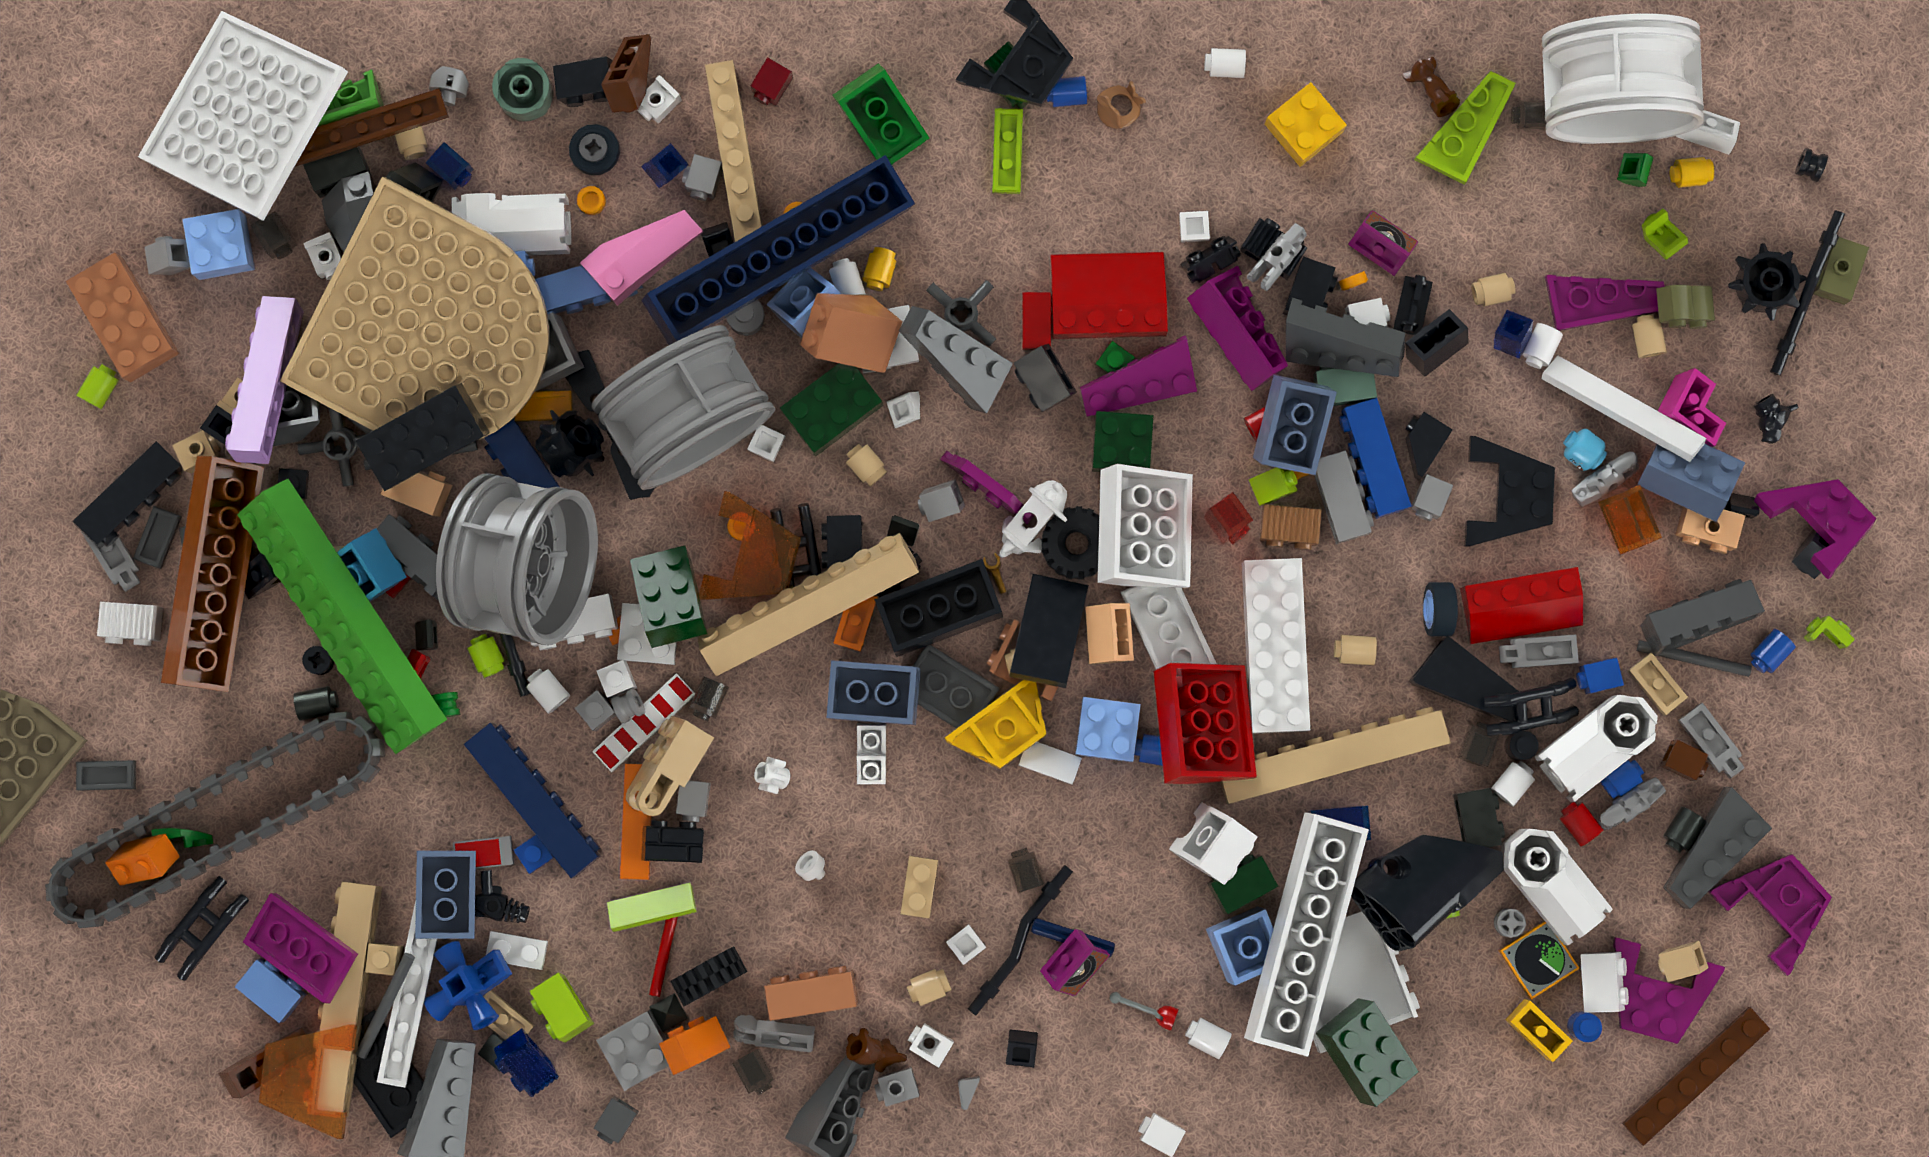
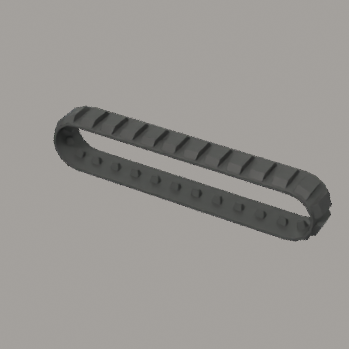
[45,712,385,928]

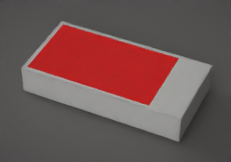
[453,836,514,869]

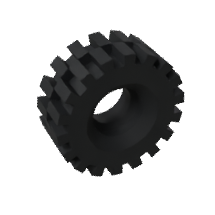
[1041,506,1099,580]
[670,946,748,1007]

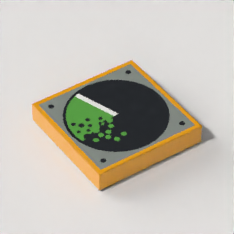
[1498,921,1580,1000]

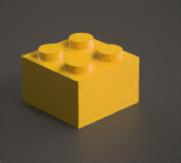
[1264,82,1347,167]

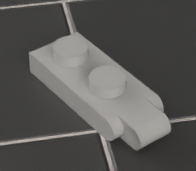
[81,532,141,592]
[1499,634,1579,668]
[1678,703,1744,779]

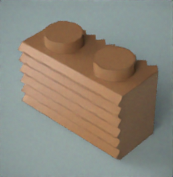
[1260,504,1322,550]

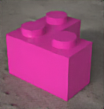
[1658,368,1726,447]

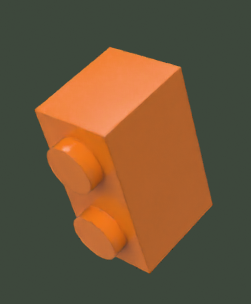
[105,833,180,886]
[659,1016,731,1075]

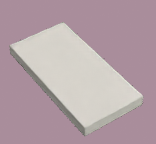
[1120,586,1217,670]

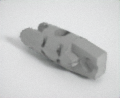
[1247,223,1307,292]
[1571,451,1639,507]
[1598,777,1666,830]

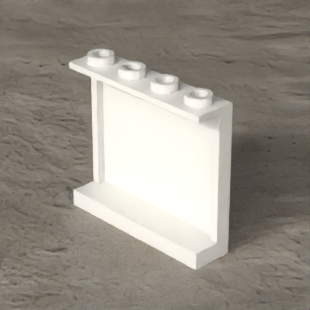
[1313,911,1420,1053]

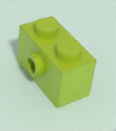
[530,972,594,1043]

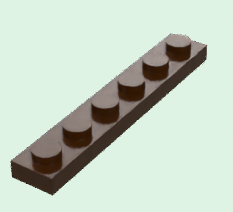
[294,88,449,167]
[1622,1007,1770,1146]

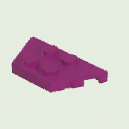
[940,451,1034,524]

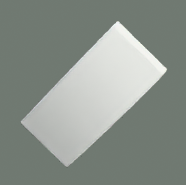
[857,723,886,784]

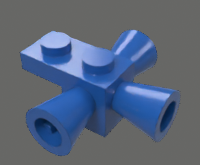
[424,941,512,1030]

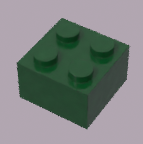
[1092,411,1154,472]
[1207,853,1279,915]

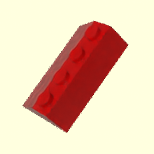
[1051,252,1168,339]
[1153,663,1257,784]

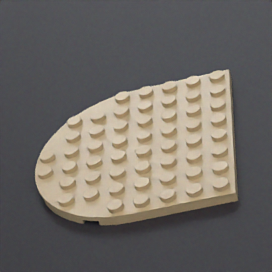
[280,177,549,440]

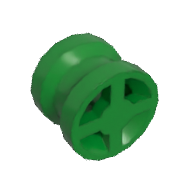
[431,692,461,718]

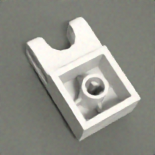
[1169,802,1258,885]

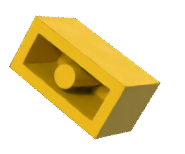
[1505,999,1573,1062]

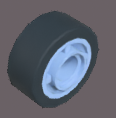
[1423,582,1458,637]

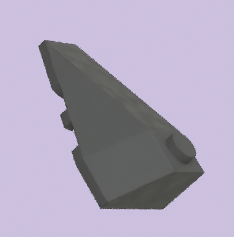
[273,385,320,446]
[785,1056,875,1157]

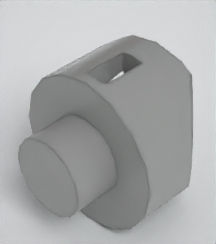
[429,66,469,106]
[727,300,765,336]

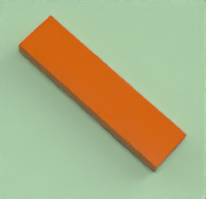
[620,764,653,880]

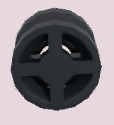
[1795,148,1828,182]
[302,646,335,675]

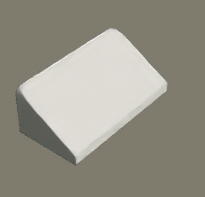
[1676,110,1740,155]
[1018,742,1082,785]

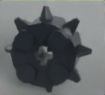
[1728,243,1807,321]
[535,410,605,478]

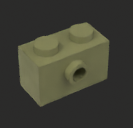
[1814,237,1869,305]

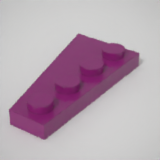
[1545,275,1665,331]
[1080,335,1197,417]

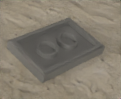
[913,645,1000,729]

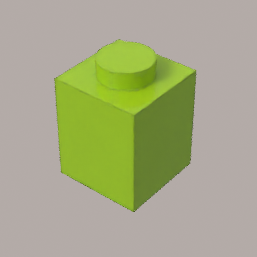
[1248,467,1298,506]

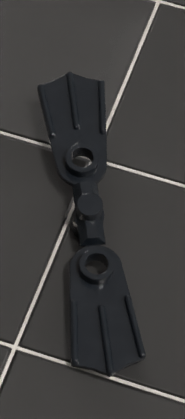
[565,350,656,500]

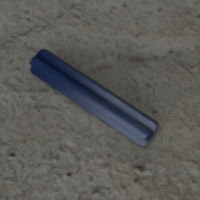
[1031,918,1115,957]

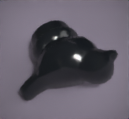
[1753,394,1799,444]

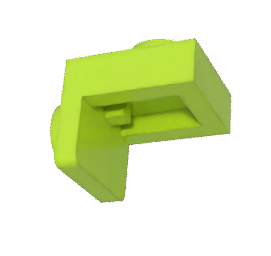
[1642,208,1688,260]
[1804,615,1855,649]

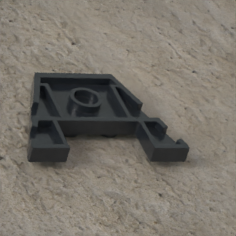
[956,0,1073,107]
[1464,436,1555,547]

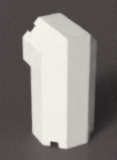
[452,193,571,256]
[1535,695,1658,802]
[1501,829,1613,945]

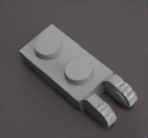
[733,1015,815,1053]

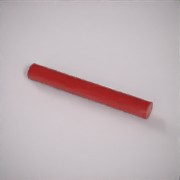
[649,917,678,997]

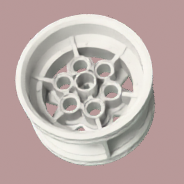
[1542,14,1704,144]

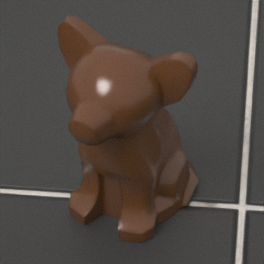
[1403,57,1460,117]
[846,1028,907,1073]

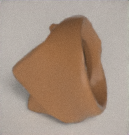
[1097,81,1146,129]

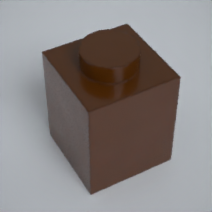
[1660,740,1709,781]

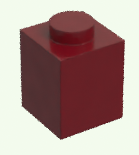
[750,57,793,106]

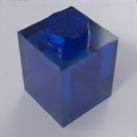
[426,142,474,190]
[641,143,689,188]
[1494,310,1533,359]

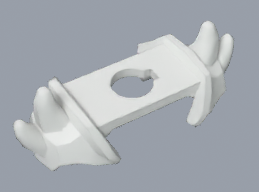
[999,480,1067,558]

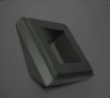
[649,993,688,1032]

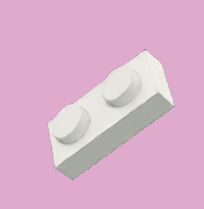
[486,931,548,970]

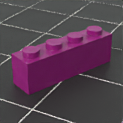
[1187,266,1288,391]

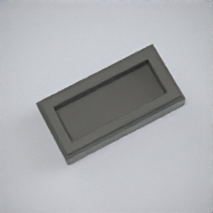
[133,506,182,569]
[76,760,136,791]

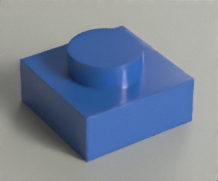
[514,835,554,874]

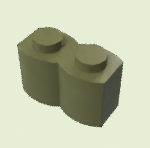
[1657,285,1715,329]

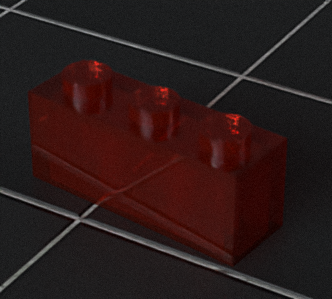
[1204,492,1253,545]

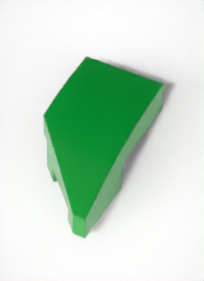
[151,828,214,848]

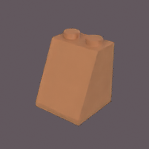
[800,293,903,373]

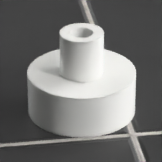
[795,850,825,881]

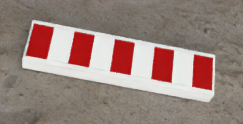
[592,673,696,773]

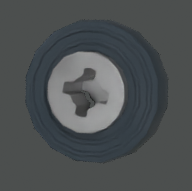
[569,124,620,175]

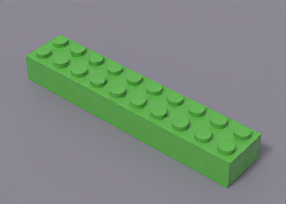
[237,479,447,755]

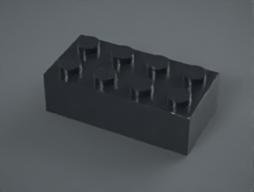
[356,383,490,491]
[874,559,1003,657]

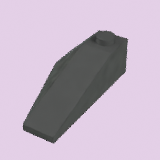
[322,172,377,252]

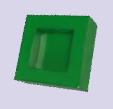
[1095,341,1135,373]

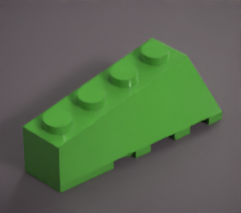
[317,69,384,127]

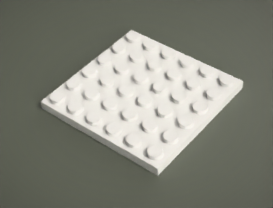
[138,11,348,221]

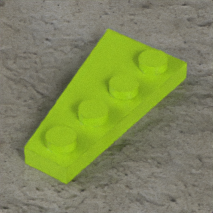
[1414,71,1516,185]

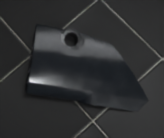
[1351,835,1504,951]

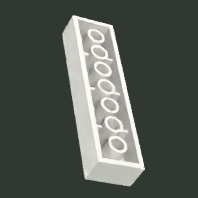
[1244,812,1369,1056]

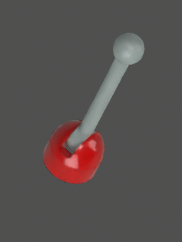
[1110,992,1179,1031]

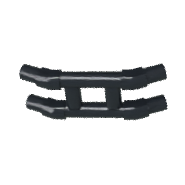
[770,503,821,589]
[1483,678,1579,736]
[155,876,249,981]

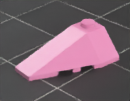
[580,210,703,306]

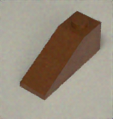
[601,34,651,113]
[218,1027,316,1098]

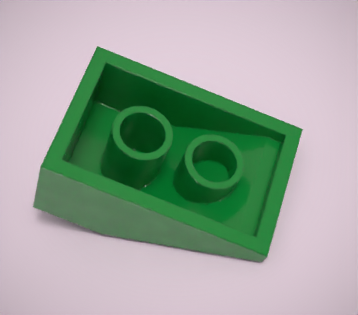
[832,63,930,165]

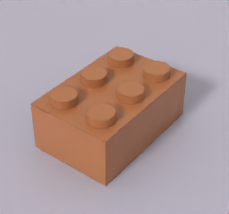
[764,965,858,1021]

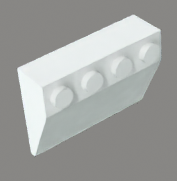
[1098,464,1193,588]

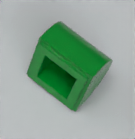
[1617,153,1653,187]

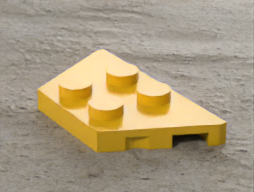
[944,680,1046,769]

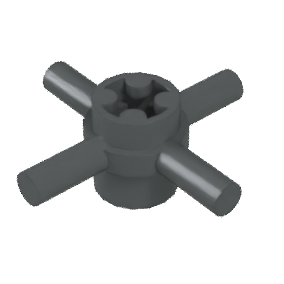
[926,280,996,347]
[298,408,367,486]

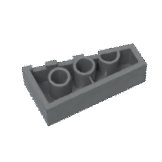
[1640,579,1765,656]
[1663,787,1772,909]

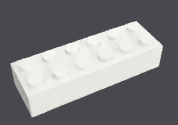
[1242,558,1310,734]

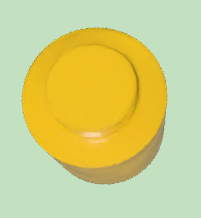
[1669,157,1714,188]
[862,247,897,291]

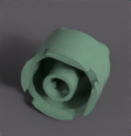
[492,58,554,121]

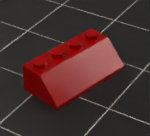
[1460,567,1583,644]

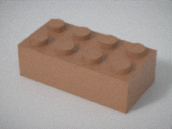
[66,252,180,382]

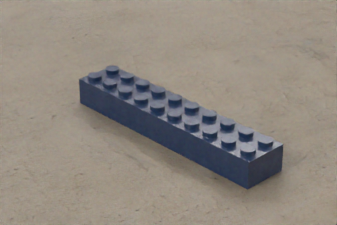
[641,155,915,345]

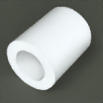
[1204,48,1246,78]
[829,258,866,295]
[1522,323,1563,369]
[526,669,570,714]
[1491,761,1535,807]
[1185,1018,1232,1060]

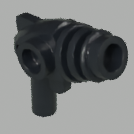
[475,870,530,923]

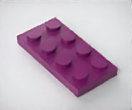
[243,893,358,1004]

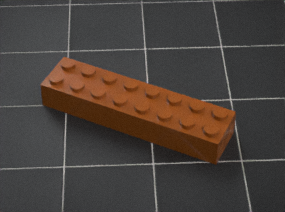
[161,456,264,692]

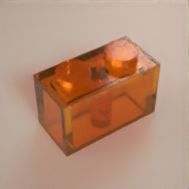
[1598,485,1662,555]

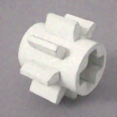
[754,757,790,794]

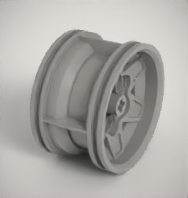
[592,325,775,490]
[436,473,598,646]

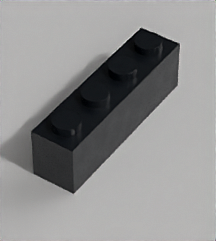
[72,441,183,549]

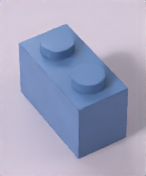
[235,959,307,1023]

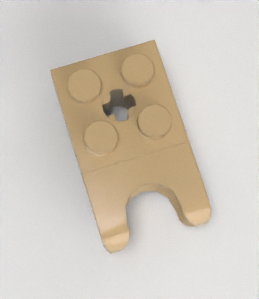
[626,716,714,816]

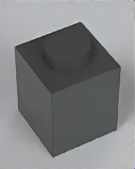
[594,1096,639,1144]

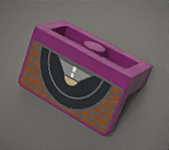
[1348,210,1418,276]
[1040,929,1110,996]

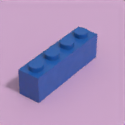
[1339,398,1412,519]

